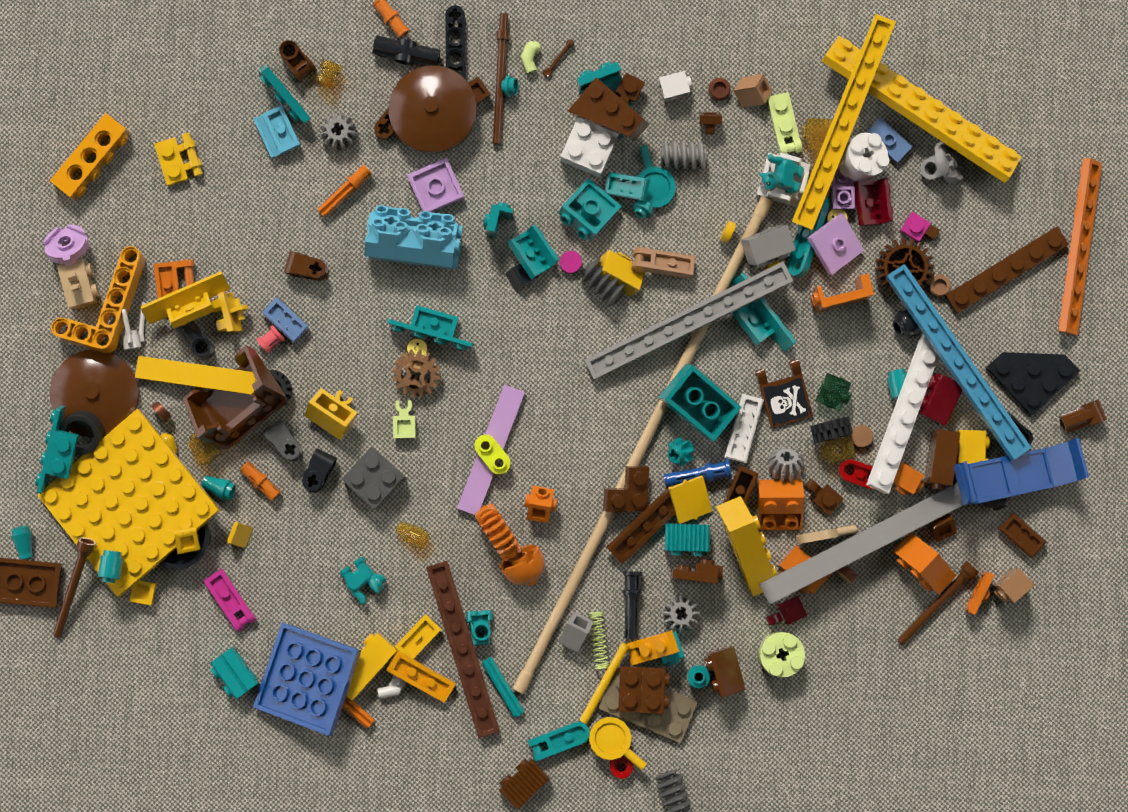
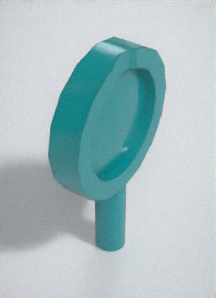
[637,145,676,209]

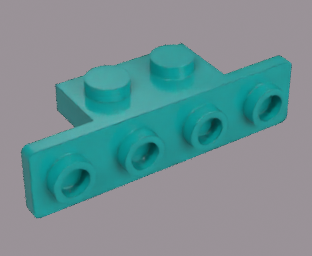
[732,273,796,352]
[387,305,474,351]
[35,405,79,494]

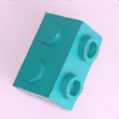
[483,202,515,238]
[507,224,559,280]

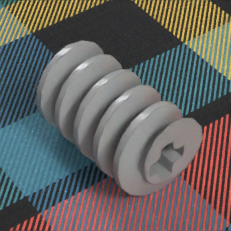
[661,140,706,170]

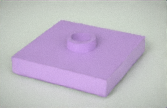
[407,157,465,213]
[807,214,864,275]

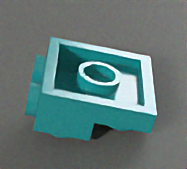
[558,178,622,241]

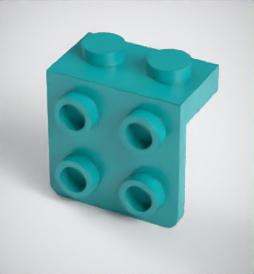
[577,61,632,107]

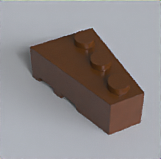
[568,77,650,141]

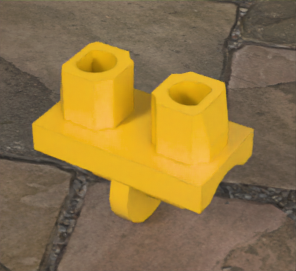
[211,292,249,332]

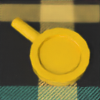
[589,717,647,770]

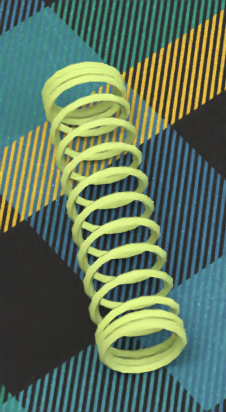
[589,612,609,670]

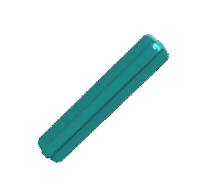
[482,657,524,718]

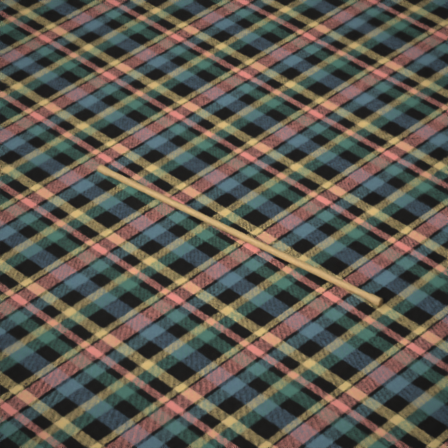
[513,196,773,694]

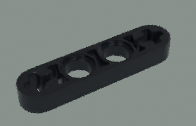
[445,5,466,80]

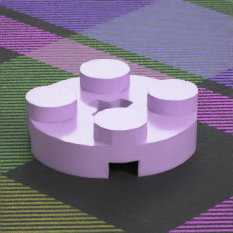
[44,225,90,266]

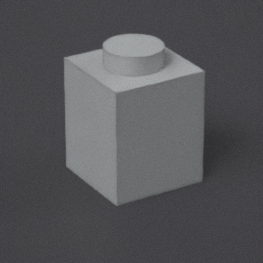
[558,611,594,652]

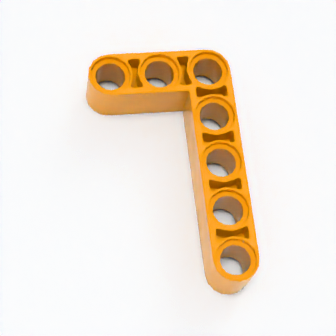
[51,246,146,353]

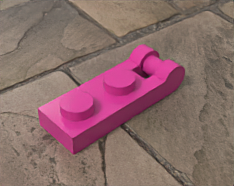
[204,568,257,633]

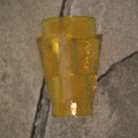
[396,521,430,549]

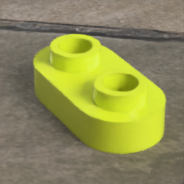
[474,435,511,475]

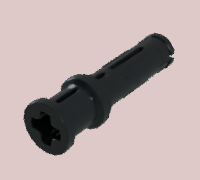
[622,571,643,639]

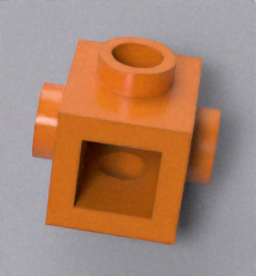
[524,485,557,523]

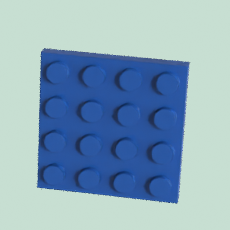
[253,622,362,736]

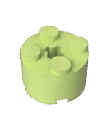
[758,632,805,677]

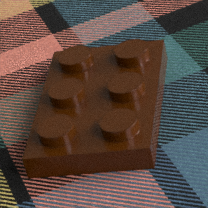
[0,557,62,608]

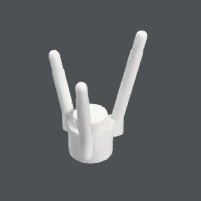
[112,302,146,350]

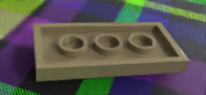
[599,668,698,743]

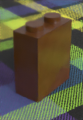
[924,429,960,491]

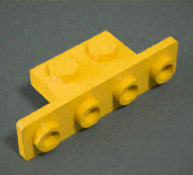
[140,272,230,329]

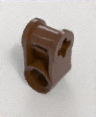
[279,40,318,83]
[284,251,329,281]

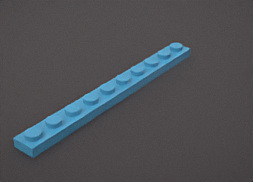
[885,264,1032,461]

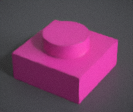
[900,211,931,242]

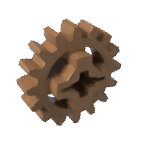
[392,349,441,398]

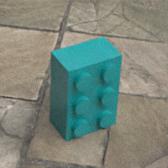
[658,364,742,442]

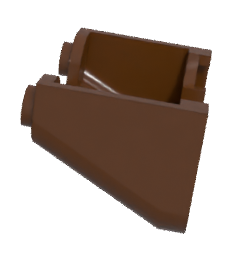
[183,345,286,449]

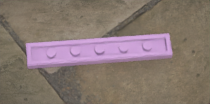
[457,384,525,515]

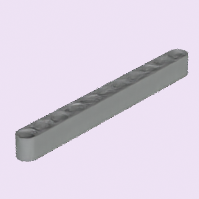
[759,483,963,604]

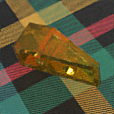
[801,118,833,187]

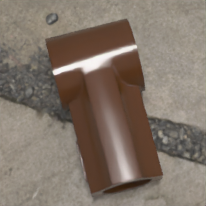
[1059,399,1107,434]

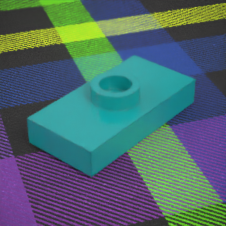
[604,172,650,201]

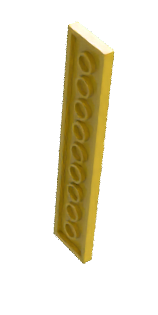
[821,36,1022,184]

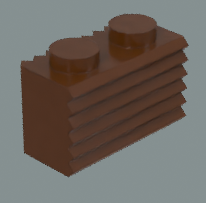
[723,466,759,505]
[499,758,550,810]

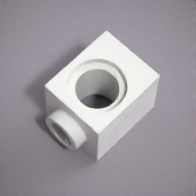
[658,71,693,103]

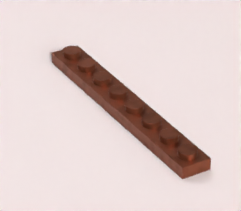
[426,560,500,738]

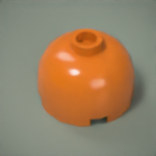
[499,544,545,586]

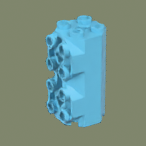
[364,205,463,270]

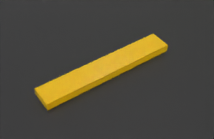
[135,356,257,395]

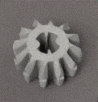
[320,112,357,150]
[767,446,805,483]
[662,594,700,633]

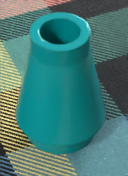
[202,475,237,501]
[10,525,33,559]

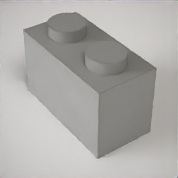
[741,225,795,267]

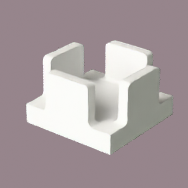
[756,153,810,207]

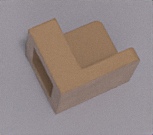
[734,73,772,108]

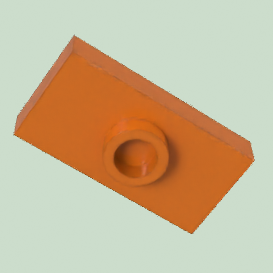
[964,572,995,615]

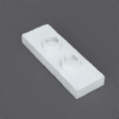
[724,394,764,464]

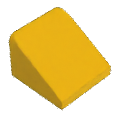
[227,522,253,548]

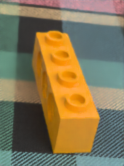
[50,113,130,200]

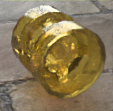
[315,59,343,88]

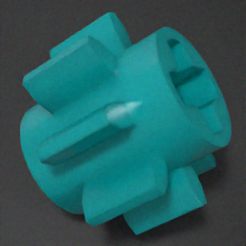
[667,437,694,466]

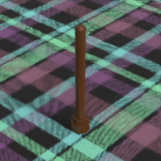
[53,537,96,638]
[898,561,979,645]

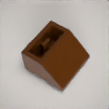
[704,646,746,698]

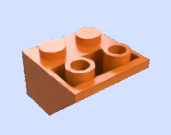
[757,479,805,530]

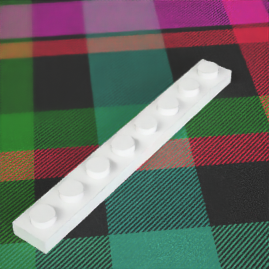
[866,332,939,494]

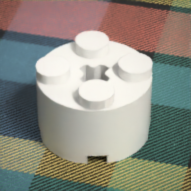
[838,133,889,182]

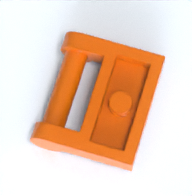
[153,260,195,299]

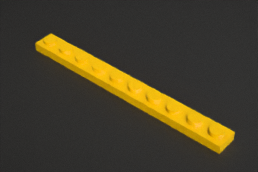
[792,14,896,230]

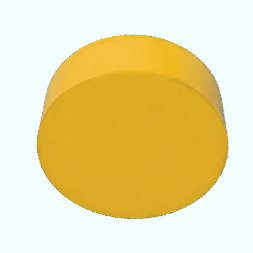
[719,220,736,243]

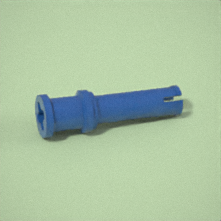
[663,459,732,487]

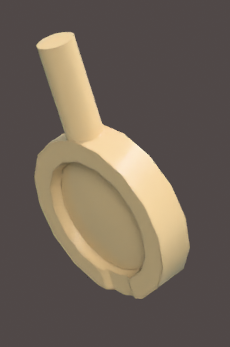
[796,525,857,544]

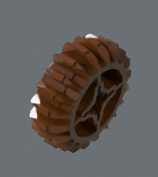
[874,238,935,297]

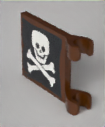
[755,359,813,428]

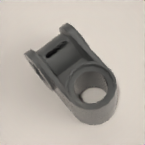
[263,419,303,461]

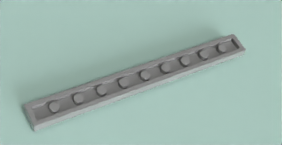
[585,261,794,380]

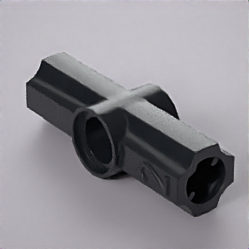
[372,35,441,66]

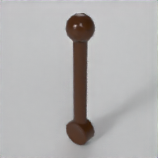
[543,39,574,78]

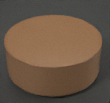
[928,275,951,297]
[850,425,873,447]

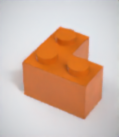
[893,532,957,595]

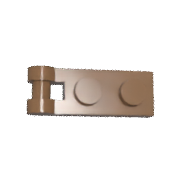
[631,247,695,279]

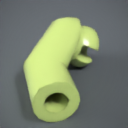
[521,41,541,74]

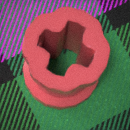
[256,325,286,354]

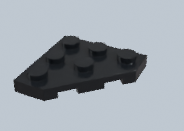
[986,352,1080,416]

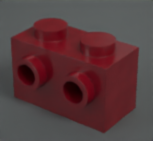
[918,373,963,426]

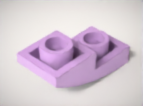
[831,168,855,209]

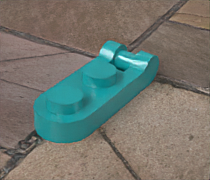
[527,721,590,762]

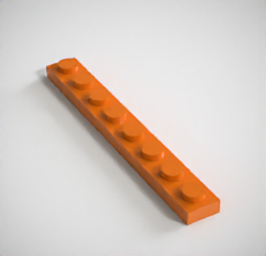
[1058,158,1102,336]

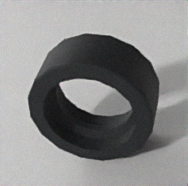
[59,410,104,455]

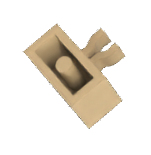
[57,258,99,310]

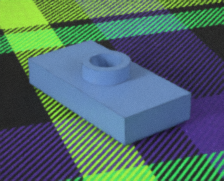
[866,117,912,164]
[262,297,310,343]

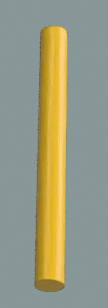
[579,642,630,724]

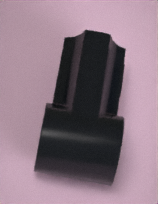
[175,320,215,360]

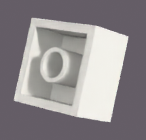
[560,116,618,178]

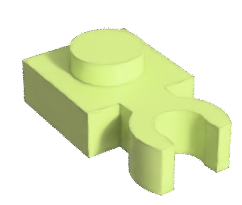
[393,400,416,439]

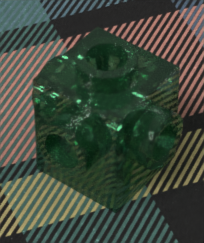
[815,373,852,412]

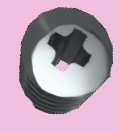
[580,258,626,307]
[655,768,693,812]

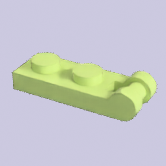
[767,92,803,154]

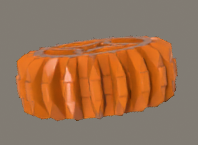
[475,503,521,561]

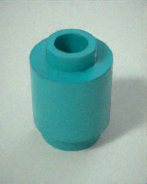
[887,368,907,399]
[98,550,123,583]
[687,664,710,688]

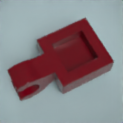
[766,596,807,626]

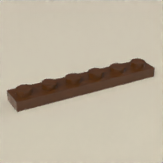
[945,226,1069,314]

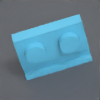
[253,105,301,159]

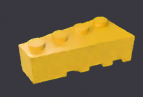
[716,496,778,597]

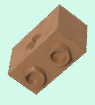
[992,568,1035,603]

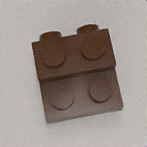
[670,559,723,584]
[618,666,670,714]

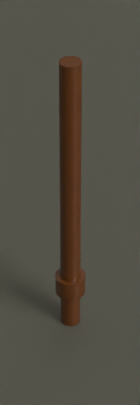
[493,13,510,145]

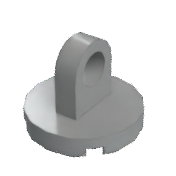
[920,141,964,184]

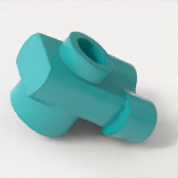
[466,610,493,646]

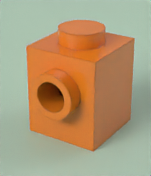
[892,462,925,496]

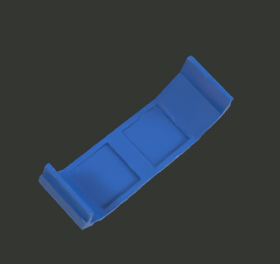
[953,438,1089,506]

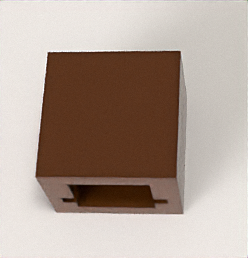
[924,225,940,240]

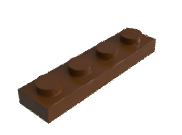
[606,486,675,564]

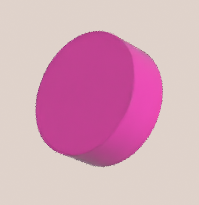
[560,251,582,274]

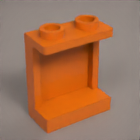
[810,273,874,313]

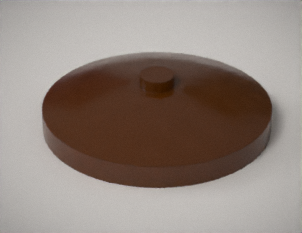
[389,65,477,154]
[50,349,140,438]

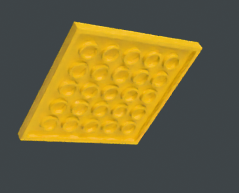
[37,409,221,597]

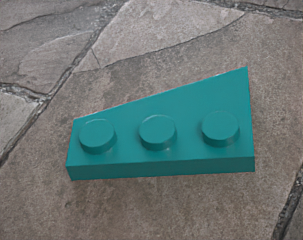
[258,65,311,123]

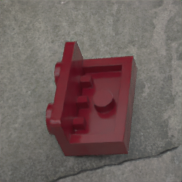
[854,178,893,226]

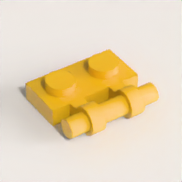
[154,133,203,187]

